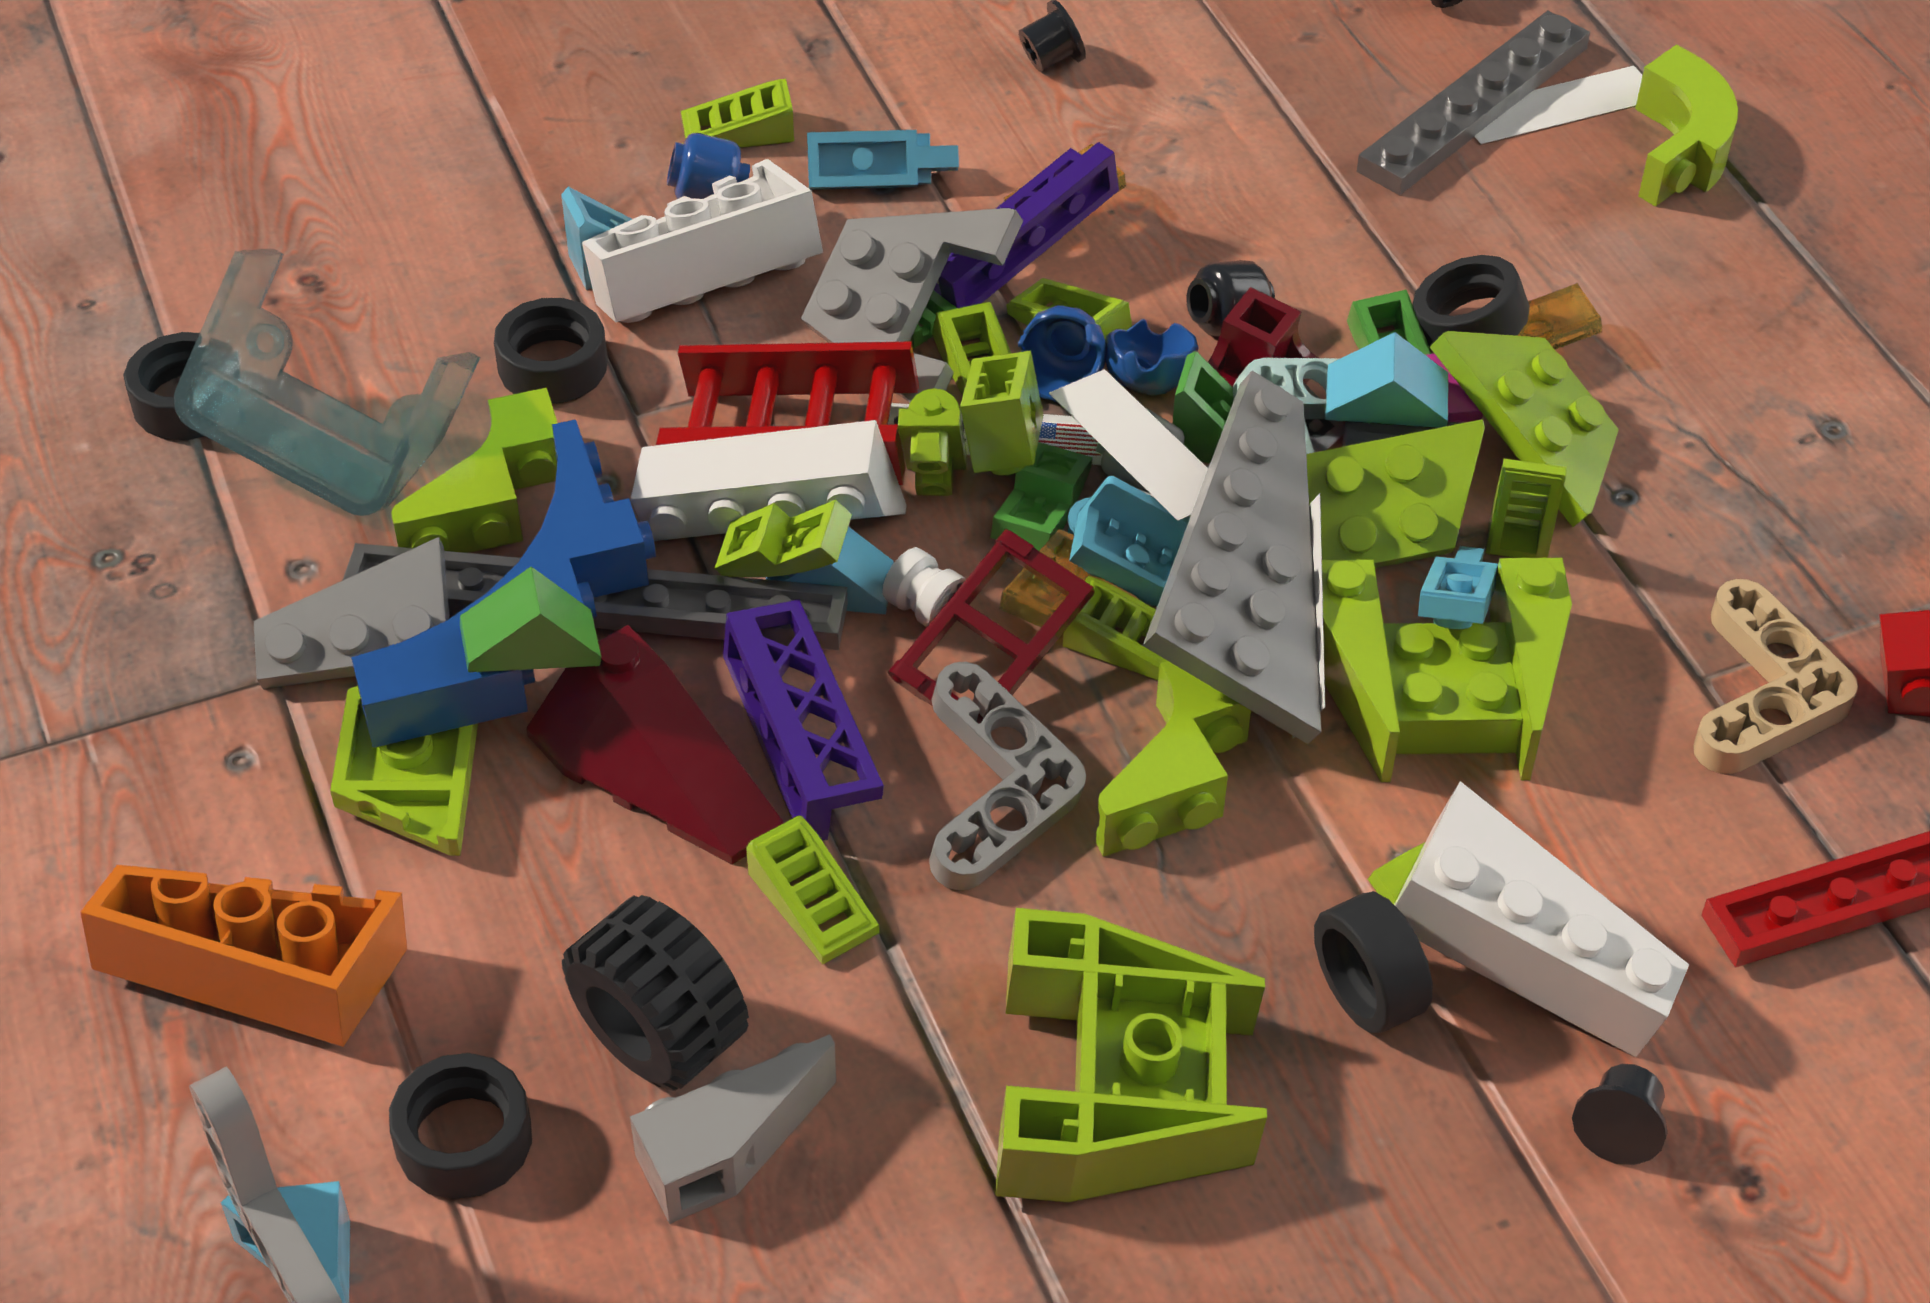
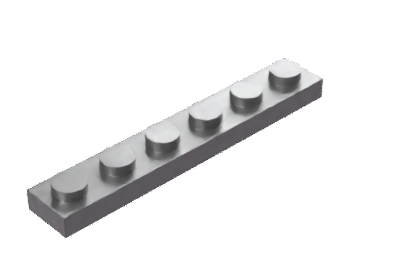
[1356,10,1590,195]

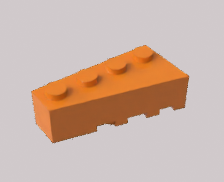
[80,865,407,1047]

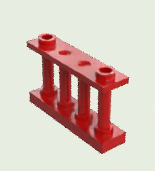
[656,341,919,485]

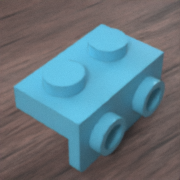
[1069,476,1190,607]

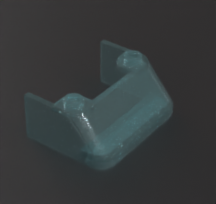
[174,249,480,516]

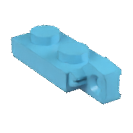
[807,130,959,190]
[1418,546,1498,629]

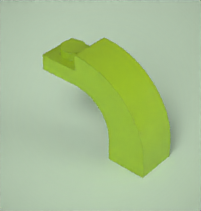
[1635,44,1738,207]

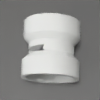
[882,547,966,627]

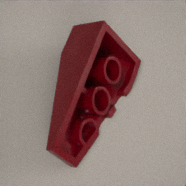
[526,625,784,865]

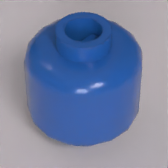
[667,133,750,199]

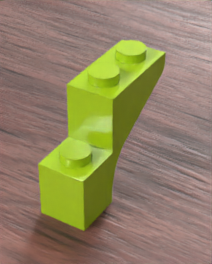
[391,388,558,553]
[1096,661,1251,857]

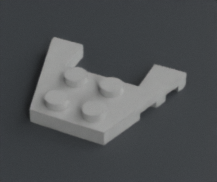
[801,208,1023,402]

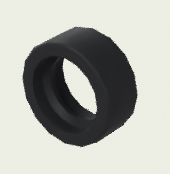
[1413,255,1530,350]
[494,298,608,404]
[123,332,244,440]
[1314,891,1433,1033]
[389,1053,532,1199]

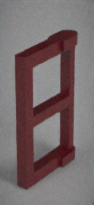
[888,529,1095,724]

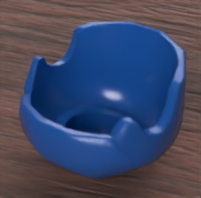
[1018,305,1106,402]
[1105,319,1199,395]

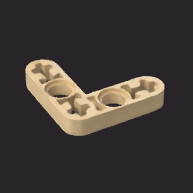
[1693,579,1858,774]

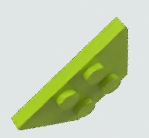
[1430,331,1619,527]
[1306,419,1485,568]
[330,686,478,856]

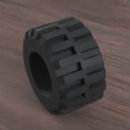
[562,895,749,1091]

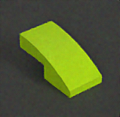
[714,499,852,577]

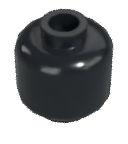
[1186,260,1275,337]

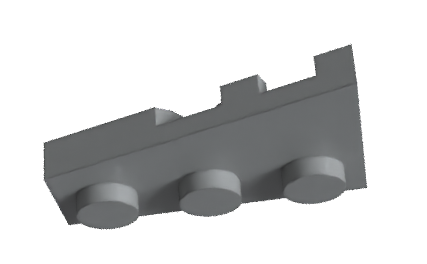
[254,537,450,689]

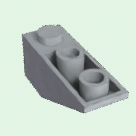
[630,1034,836,1224]

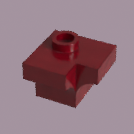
[1208,287,1319,387]

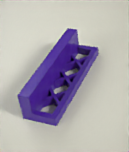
[934,142,1119,308]
[723,600,884,841]

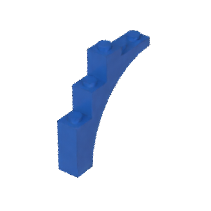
[351,419,656,748]

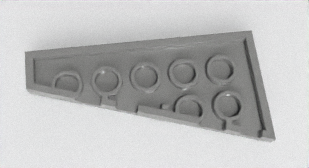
[1143,370,1321,744]

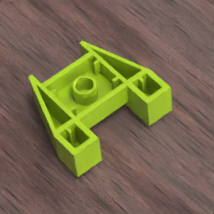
[1322,557,1572,782]
[996,908,1267,1202]

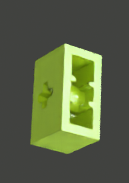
[960,351,1044,475]

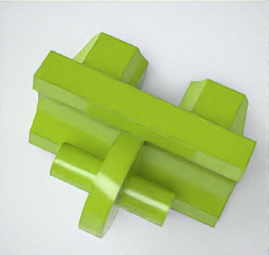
[898,388,967,496]

